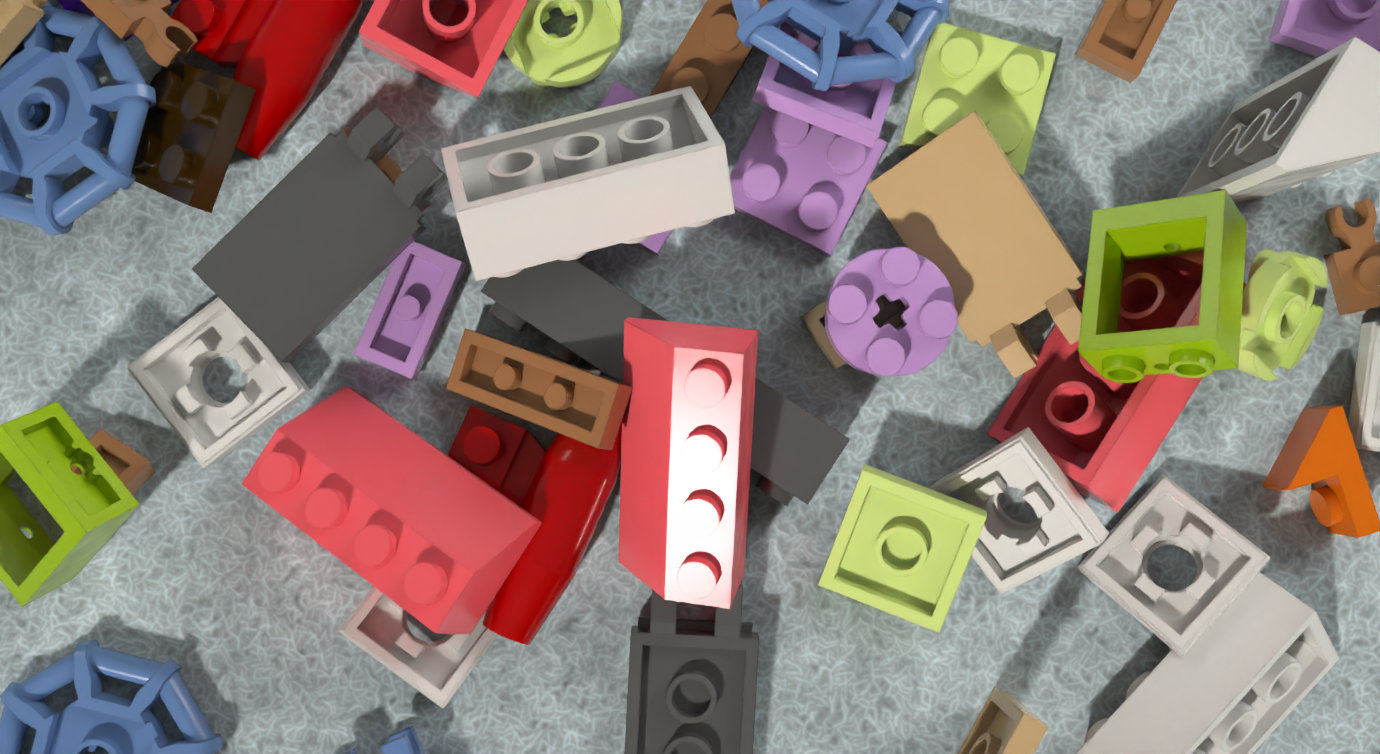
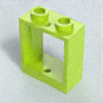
[1078,190,1247,383]
[0,401,140,607]

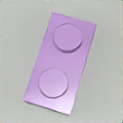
[353,241,466,380]

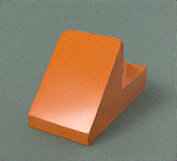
[1262,405,1380,538]

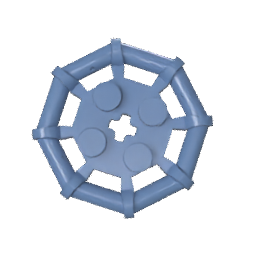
[731,0,950,92]
[0,3,156,236]
[0,640,223,754]

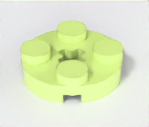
[503,0,623,88]
[1238,249,1327,381]

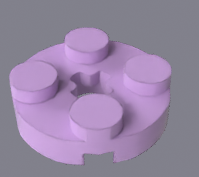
[825,247,958,377]

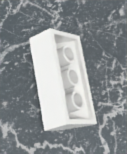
[1177,37,1380,203]
[441,86,735,281]
[1077,573,1340,754]

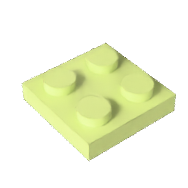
[899,23,1056,177]
[818,464,987,633]

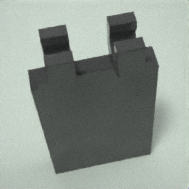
[192,107,448,362]
[624,581,759,754]

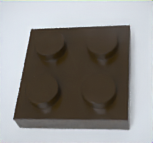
[131,60,256,213]

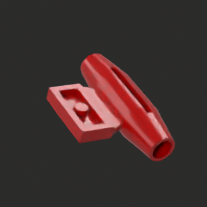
[171,0,364,160]
[448,405,622,645]

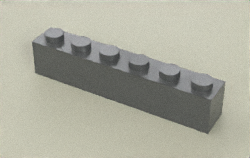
[480,260,850,506]

